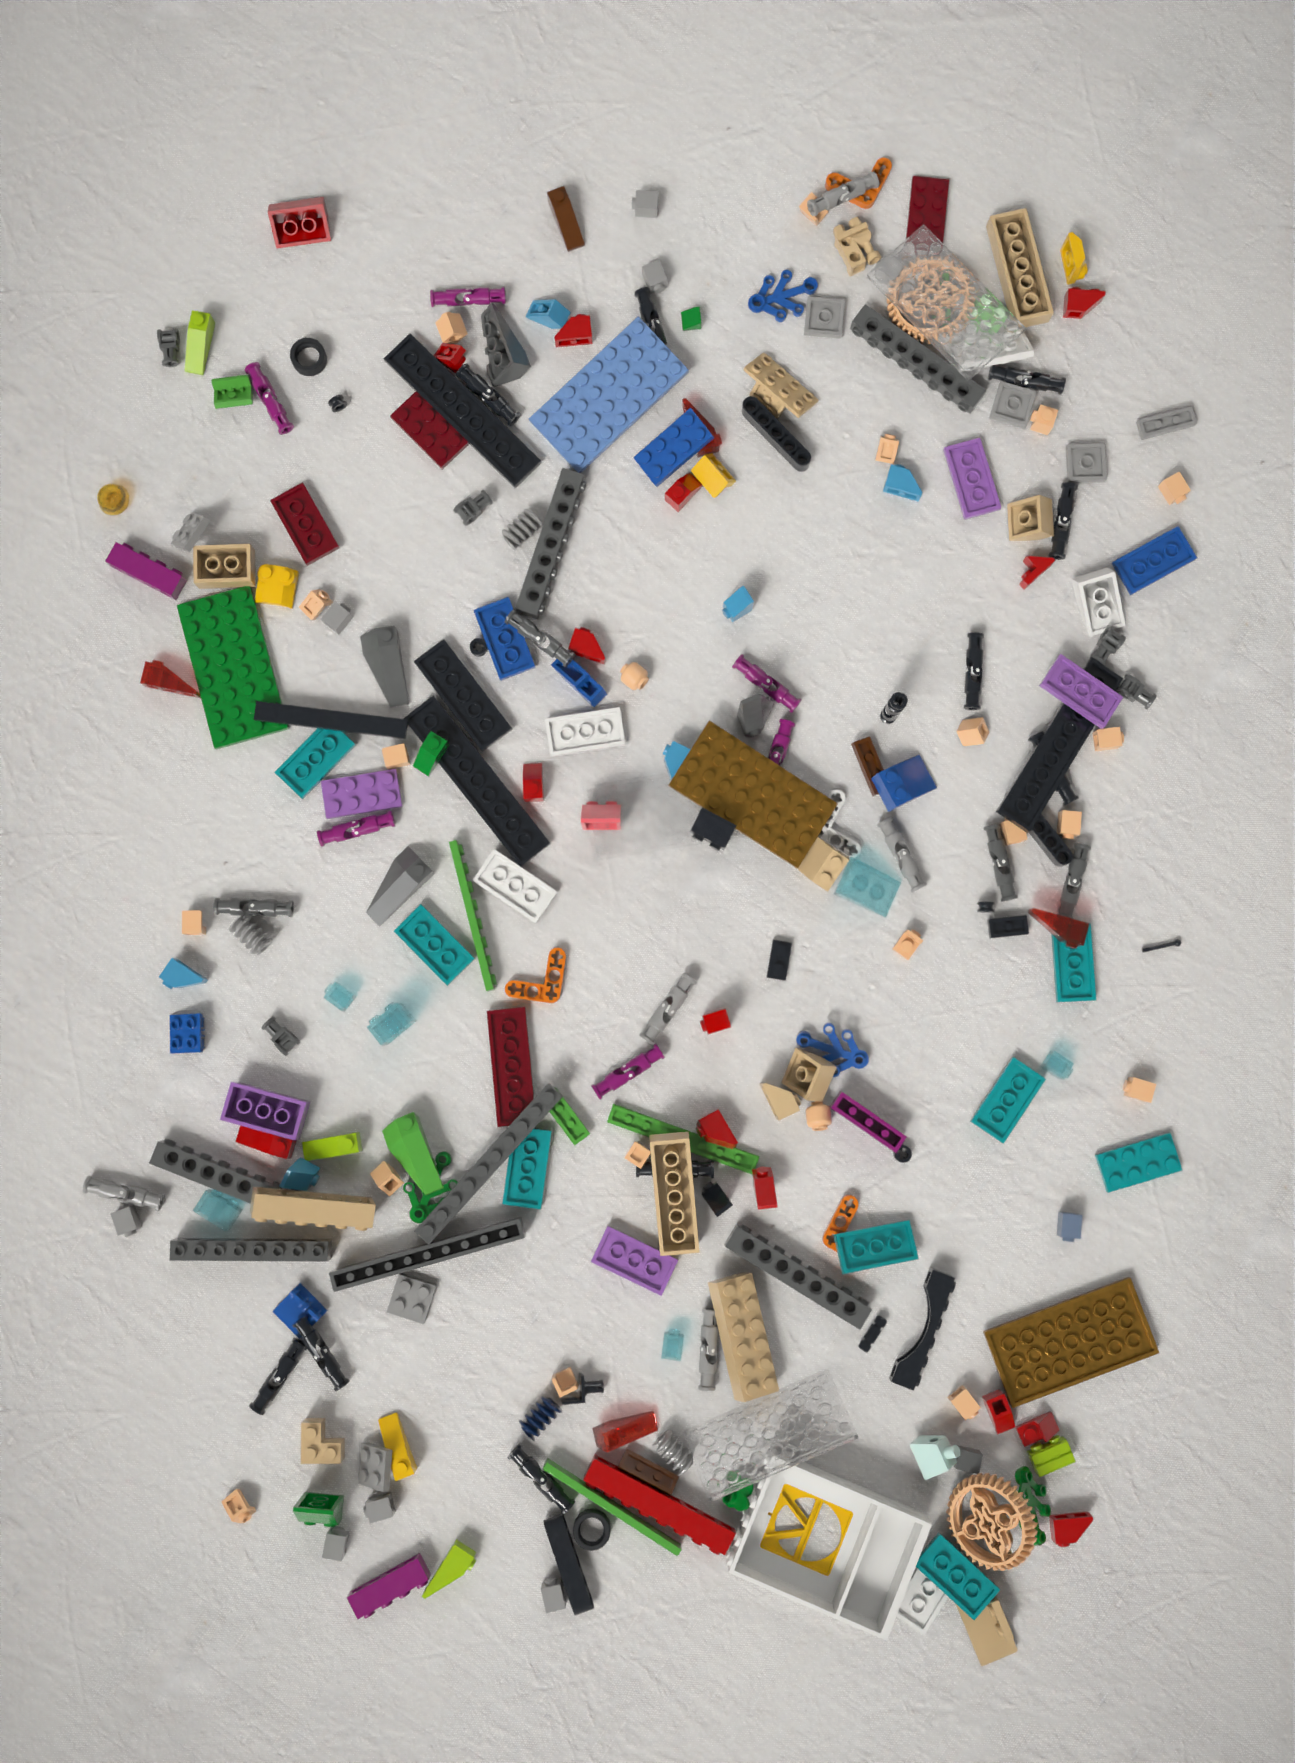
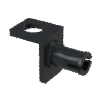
[561,1373,604,1405]

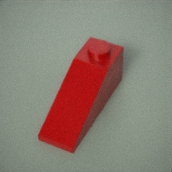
[235,1125,297,1159]

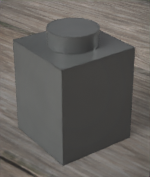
[954,1445,983,1474]

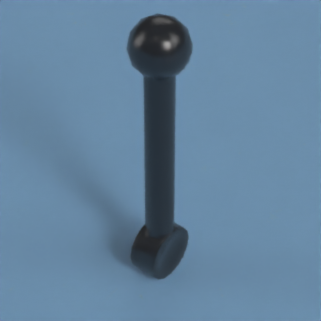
[1142,939,1181,953]

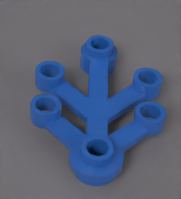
[748,270,818,322]
[796,1023,869,1077]

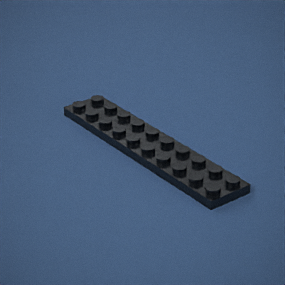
[383,333,542,488]
[996,657,1123,833]
[403,695,551,867]

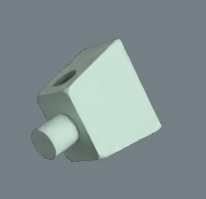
[909,1435,960,1480]

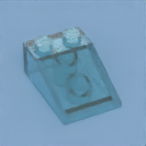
[833,857,901,918]

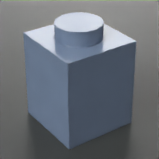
[1057,1212,1082,1242]

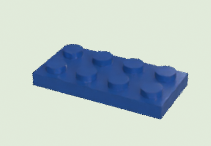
[633,408,715,487]
[1111,526,1197,596]
[473,597,536,681]

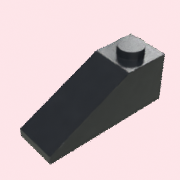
[701,1181,733,1217]

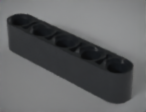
[741,396,811,472]
[1004,791,1073,867]
[543,1514,594,1616]

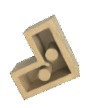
[301,1418,345,1464]

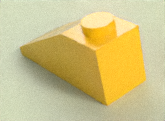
[378,1412,417,1481]

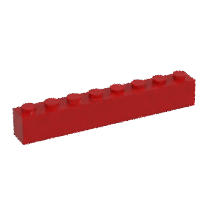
[583,1454,736,1555]

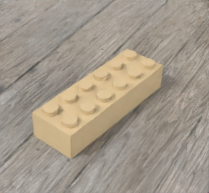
[986,208,1054,330]
[649,1132,700,1256]
[250,1187,376,1231]
[708,1272,779,1402]

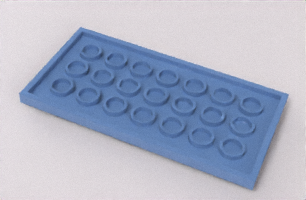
[529,316,689,473]

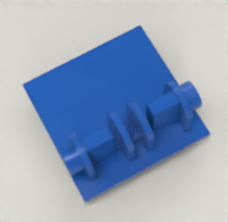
[170,1013,205,1054]
[272,1283,328,1339]

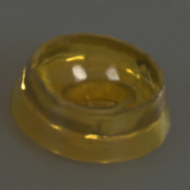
[97,484,129,515]

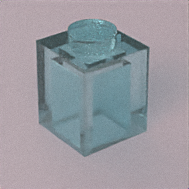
[323,982,356,1012]
[1040,1051,1074,1080]
[661,1329,684,1361]

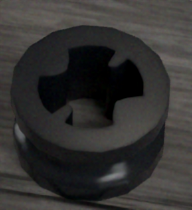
[328,395,347,413]
[470,638,487,657]
[977,902,995,913]
[893,1145,912,1163]

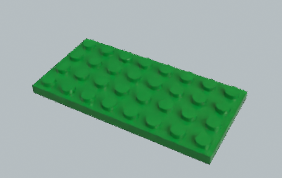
[177,586,289,750]

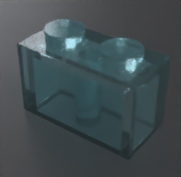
[193,1189,243,1232]

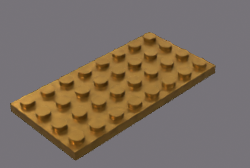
[668,720,838,868]
[983,1277,1159,1408]

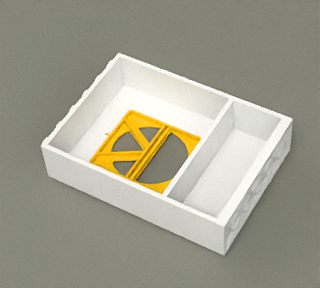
[725,1448,932,1641]

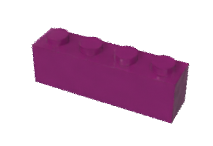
[105,542,187,600]
[829,1091,907,1153]
[347,1553,431,1620]

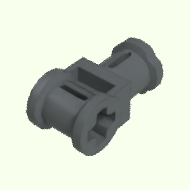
[157,328,180,367]
[453,490,493,526]
[1090,626,1126,665]
[1115,674,1157,709]
[261,1016,300,1056]

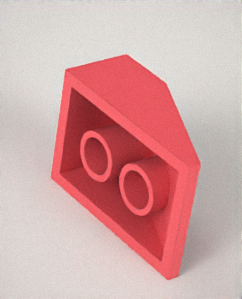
[581,801,621,830]

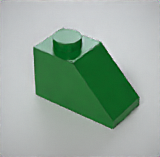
[413,731,449,777]

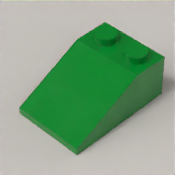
[293,1492,344,1527]

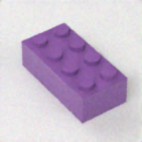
[220,1081,310,1140]

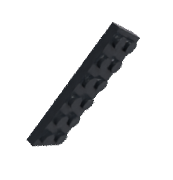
[414,639,513,752]

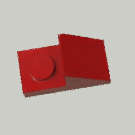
[433,343,466,373]
[1019,556,1056,590]
[1015,1411,1059,1447]

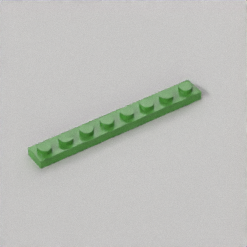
[449,840,497,992]

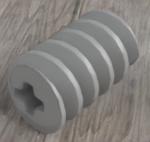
[502,509,543,551]
[229,914,273,955]
[652,1430,694,1476]

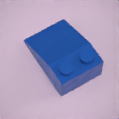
[871,755,937,812]

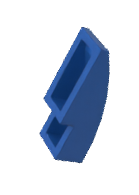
[551,659,607,707]

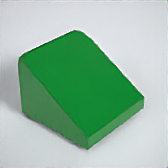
[681,306,701,331]

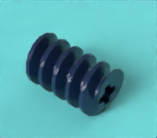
[519,1396,562,1441]

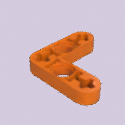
[825,158,892,209]
[505,948,566,1003]
[822,1195,858,1252]

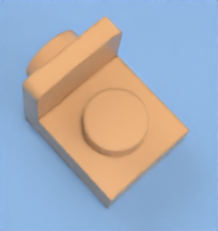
[875,434,899,464]
[299,589,333,620]
[892,929,923,960]
[221,1489,256,1523]

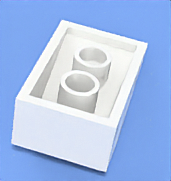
[1071,567,1126,637]

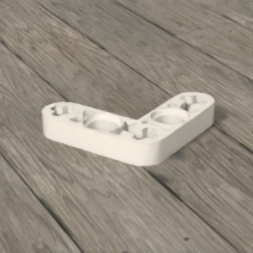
[818,790,861,859]

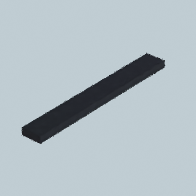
[254,701,408,739]

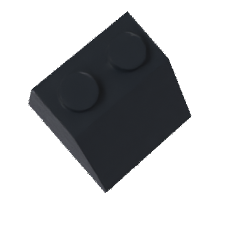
[690,808,737,851]

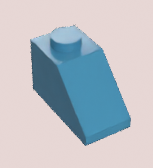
[525,299,571,329]
[883,464,922,502]
[722,586,754,622]
[663,741,691,780]
[159,958,208,989]
[280,1157,320,1191]

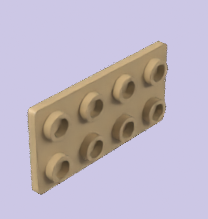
[743,353,819,419]
[956,1574,1018,1666]

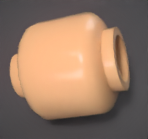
[620,662,649,690]
[805,1101,832,1131]

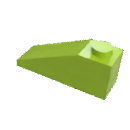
[184,310,216,375]
[302,1132,363,1161]
[422,1539,477,1599]

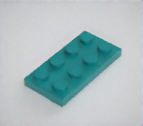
[274,729,356,799]
[394,904,475,986]
[1051,923,1096,1003]
[970,1057,1046,1144]
[502,1129,552,1209]
[1095,1133,1183,1193]
[833,1220,919,1275]
[916,1533,1000,1620]

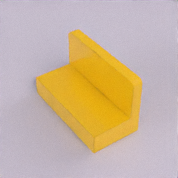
[691,453,736,498]

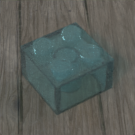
[367,1002,417,1046]

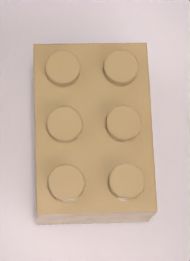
[193,544,256,589]

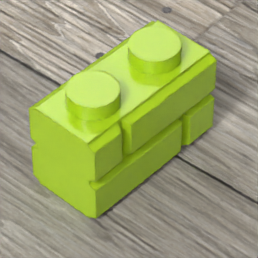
[1027,1435,1076,1477]

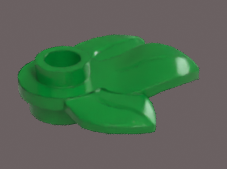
[722,1471,754,1511]

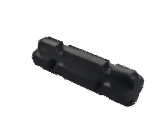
[858,1315,887,1352]

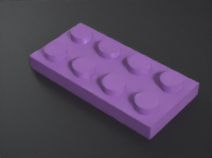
[943,438,1001,520]
[1039,654,1123,729]
[321,769,403,819]
[591,1226,678,1296]

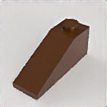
[547,186,585,252]

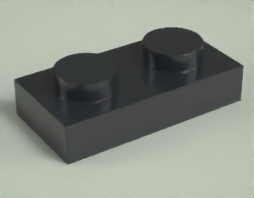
[987,915,1029,939]
[766,940,792,981]

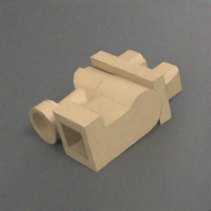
[833,217,882,277]

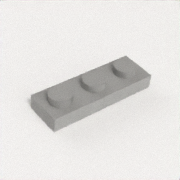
[1136,406,1197,440]

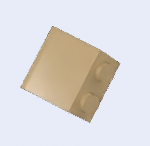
[1007,495,1054,541]
[797,837,850,892]
[781,1048,837,1102]
[760,1082,801,1120]

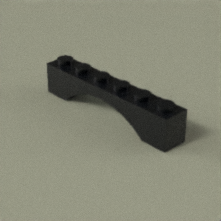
[889,1267,956,1391]

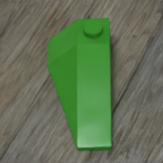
[382,1112,444,1195]

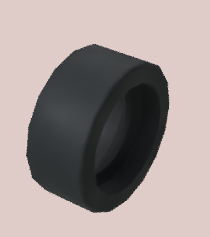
[290,337,327,376]
[573,1508,611,1551]

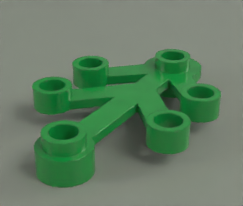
[403,1151,458,1223]
[1015,1466,1051,1546]

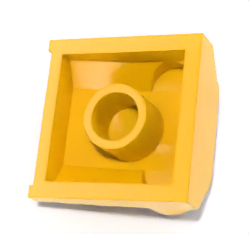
[1060,232,1088,285]
[255,564,299,609]

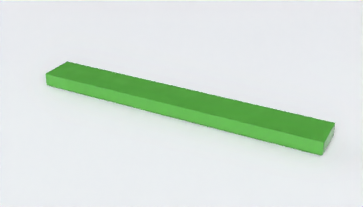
[607,1104,760,1174]
[543,1458,682,1556]

